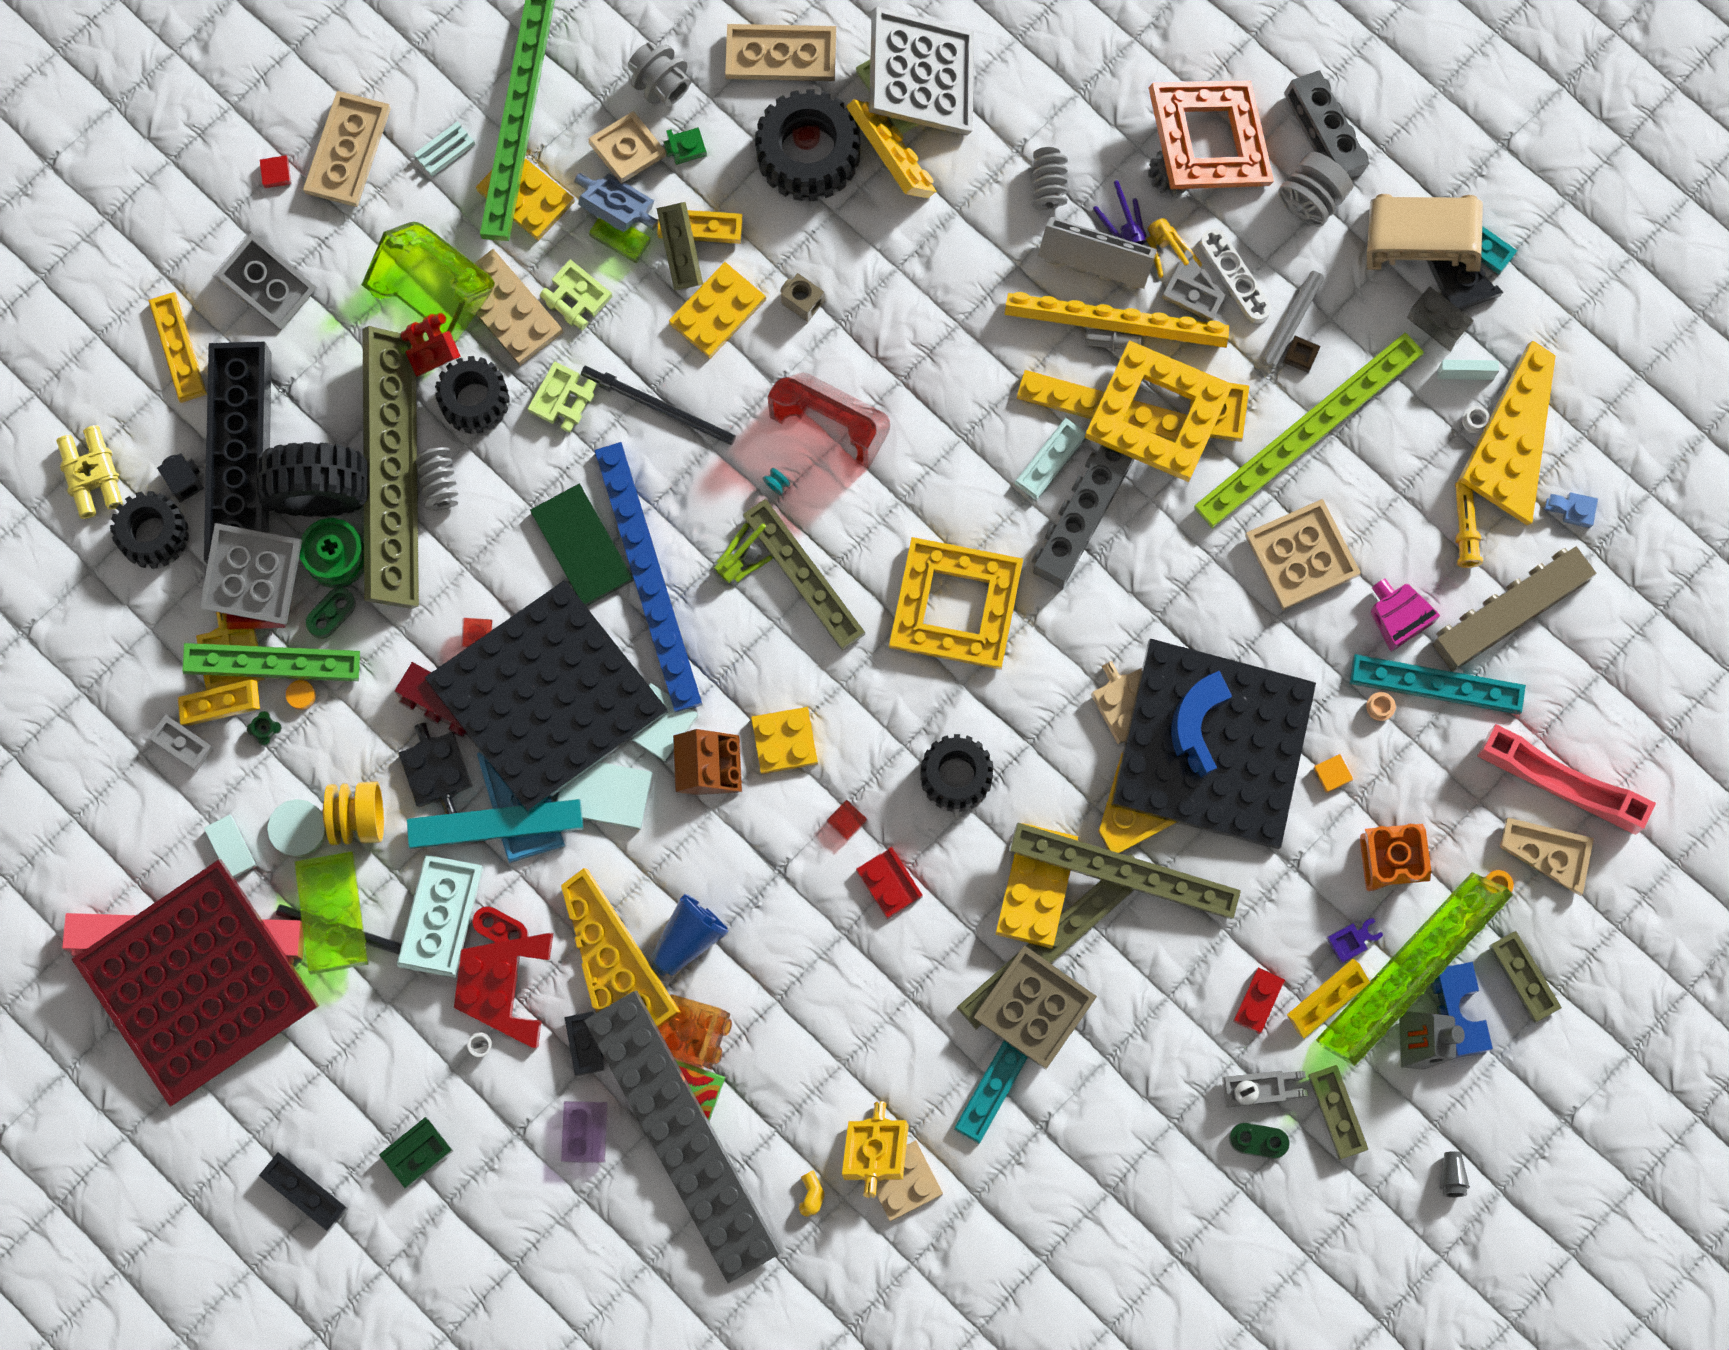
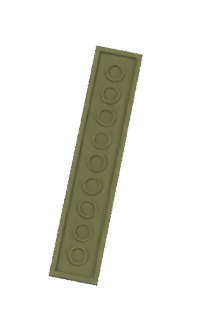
[362,326,419,609]

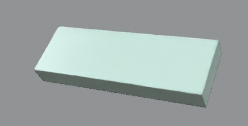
[1014,418,1086,501]

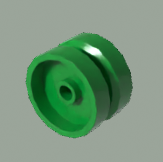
[299,518,364,588]

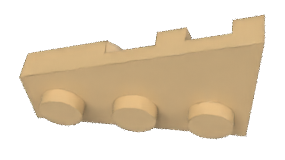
[1500,818,1594,896]

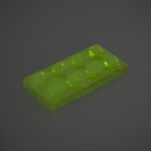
[294,851,369,975]

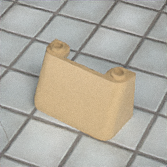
[1367,194,1483,271]

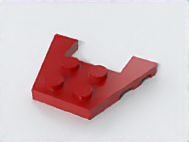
[454,933,554,1048]

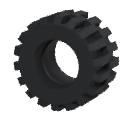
[435,356,510,434]
[110,491,189,569]
[920,734,993,812]

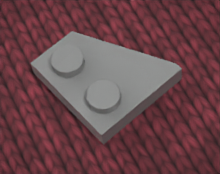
[1162,250,1225,321]

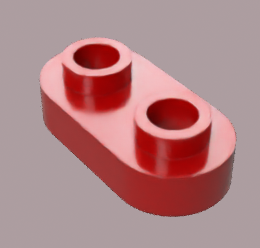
[472,906,529,943]

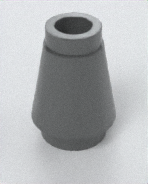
[1440,1151,1470,1198]

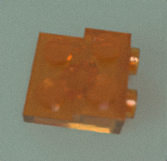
[659,994,732,1070]

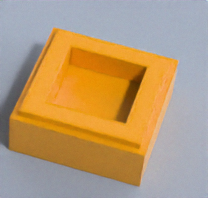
[1313,754,1353,793]

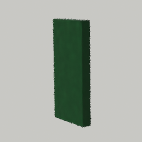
[530,483,634,606]

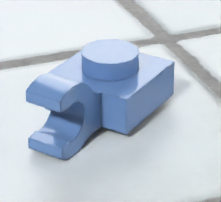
[1544,492,1598,528]

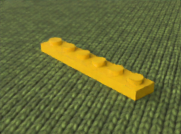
[1017,370,1187,443]

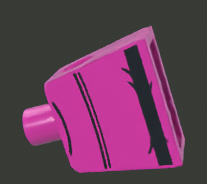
[1371,578,1440,652]

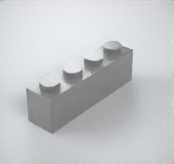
[1038,217,1157,289]

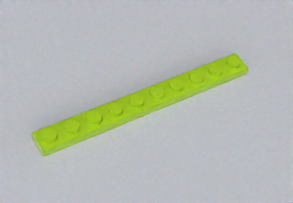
[1194,332,1424,529]

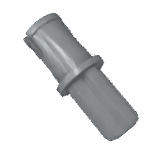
[1085,329,1142,351]

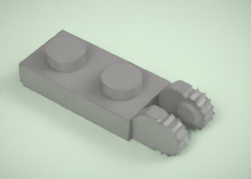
[1222,1071,1308,1108]

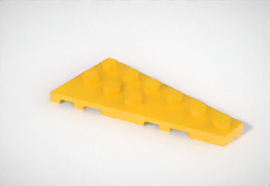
[1458,341,1556,525]
[561,868,680,1029]

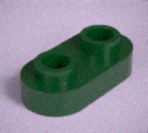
[306,587,356,639]
[1229,1123,1290,1159]

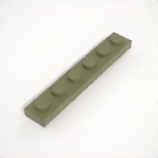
[742,499,865,651]

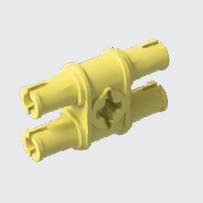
[56,426,124,519]

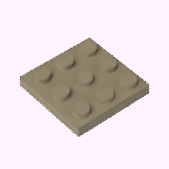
[973,945,1097,1070]

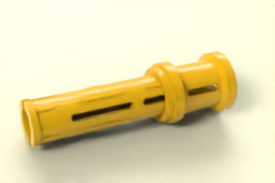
[1455,481,1483,568]

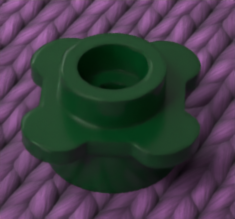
[247,711,282,746]

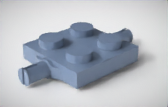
[574,173,659,232]

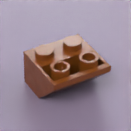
[673,729,742,795]

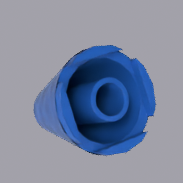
[650,893,729,976]

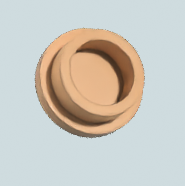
[1366,692,1396,721]

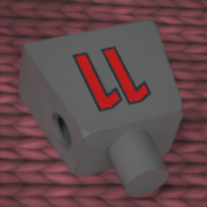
[1399,1011,1465,1070]

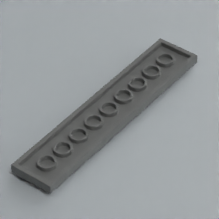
[584,991,781,1284]

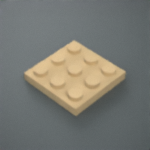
[1245,499,1361,610]

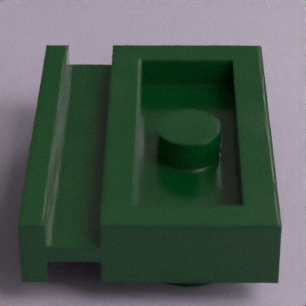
[379,1117,453,1189]

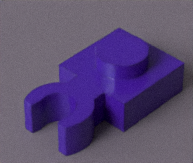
[1326,918,1383,964]

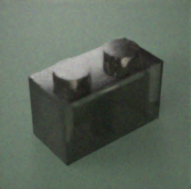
[1407,286,1474,352]

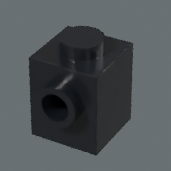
[157,453,204,503]

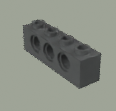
[1284,70,1370,179]

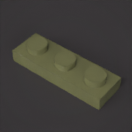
[656,202,703,291]
[1489,931,1562,1023]
[1308,1065,1369,1160]

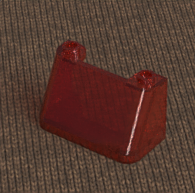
[767,372,890,469]

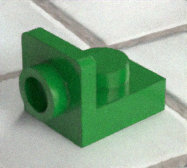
[663,127,707,165]

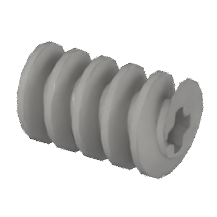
[1033,147,1068,210]
[415,447,458,511]

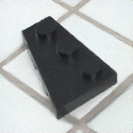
[1426,260,1503,313]

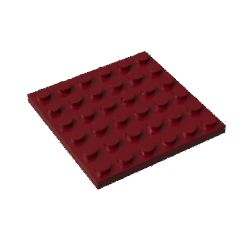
[71,859,319,1107]

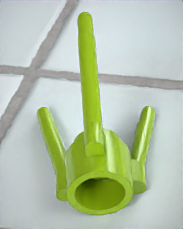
[714,523,773,583]

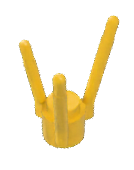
[1146,218,1202,278]

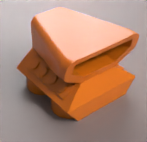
[1360,823,1431,891]

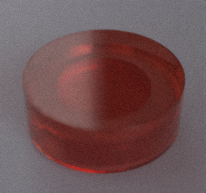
[793,124,820,150]

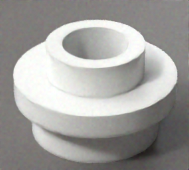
[1462,406,1490,434]

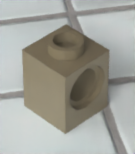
[780,273,825,322]

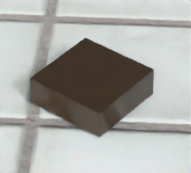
[1283,335,1321,373]

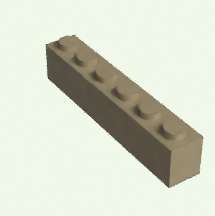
[1432,546,1597,672]

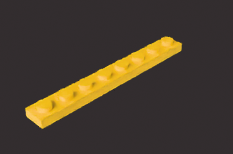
[1004,292,1229,348]

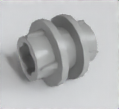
[627,42,691,106]

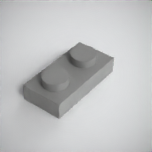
[148,715,214,772]

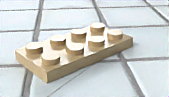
[725,24,836,81]
[303,91,391,207]
[450,249,564,366]

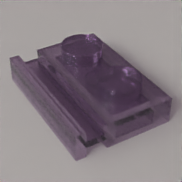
[561,1101,608,1163]

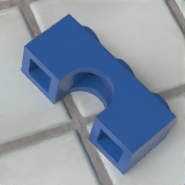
[1430,962,1493,1058]

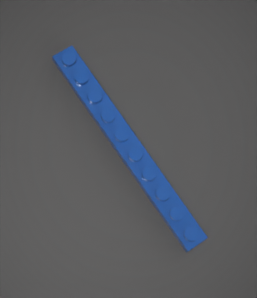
[595,442,703,712]

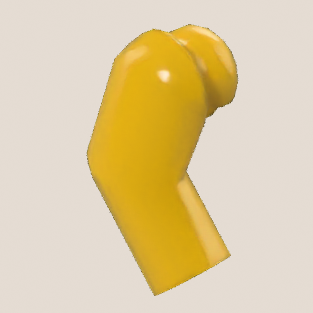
[799,1170,825,1217]

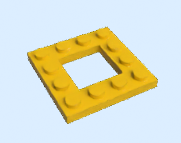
[1084,340,1233,482]
[889,537,1023,670]

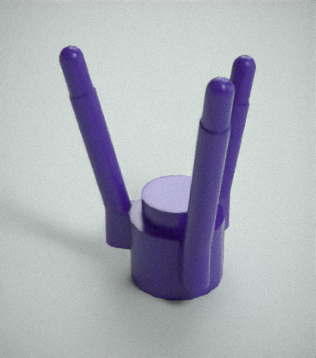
[1093,180,1147,245]

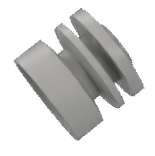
[1278,151,1354,227]

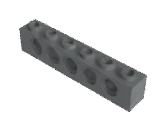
[1031,445,1135,589]

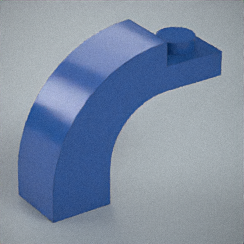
[1171,671,1232,778]

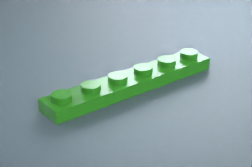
[183,643,360,682]

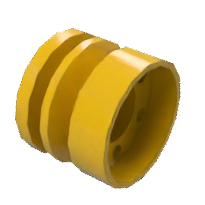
[323,781,384,846]

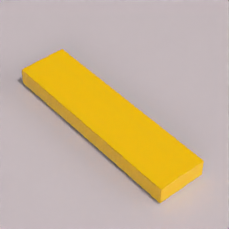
[148,292,207,403]

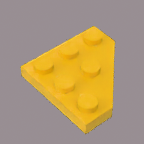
[1098,752,1176,853]

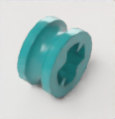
[762,468,791,495]

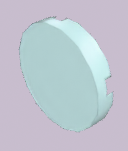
[267,799,326,858]

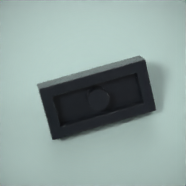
[564,1011,605,1076]

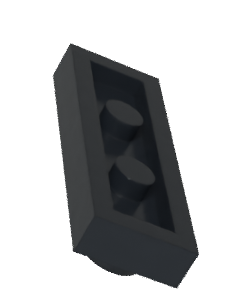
[259,1152,348,1232]

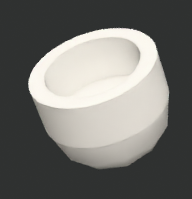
[468,1032,492,1057]
[1234,1080,1259,1105]

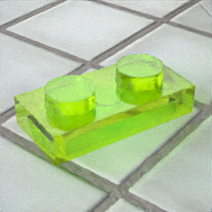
[589,218,651,263]

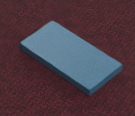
[477,752,565,863]

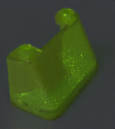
[361,222,495,344]

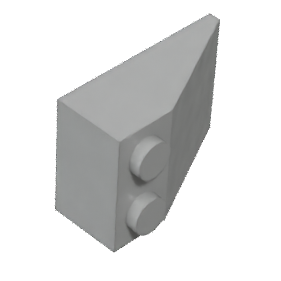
[212,232,317,330]

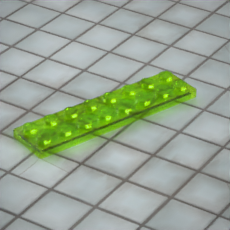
[1316,872,1513,1066]

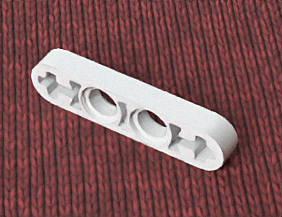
[1200,228,1271,324]

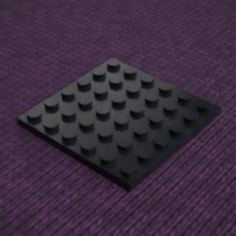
[424,580,668,813]
[1111,638,1316,849]

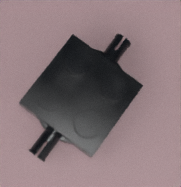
[398,723,473,814]

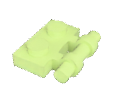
[540,259,613,331]
[528,361,597,433]

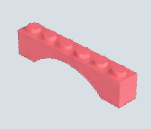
[1477,724,1656,835]

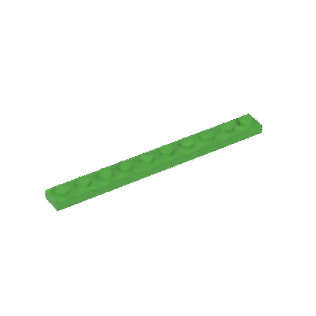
[480,0,555,241]

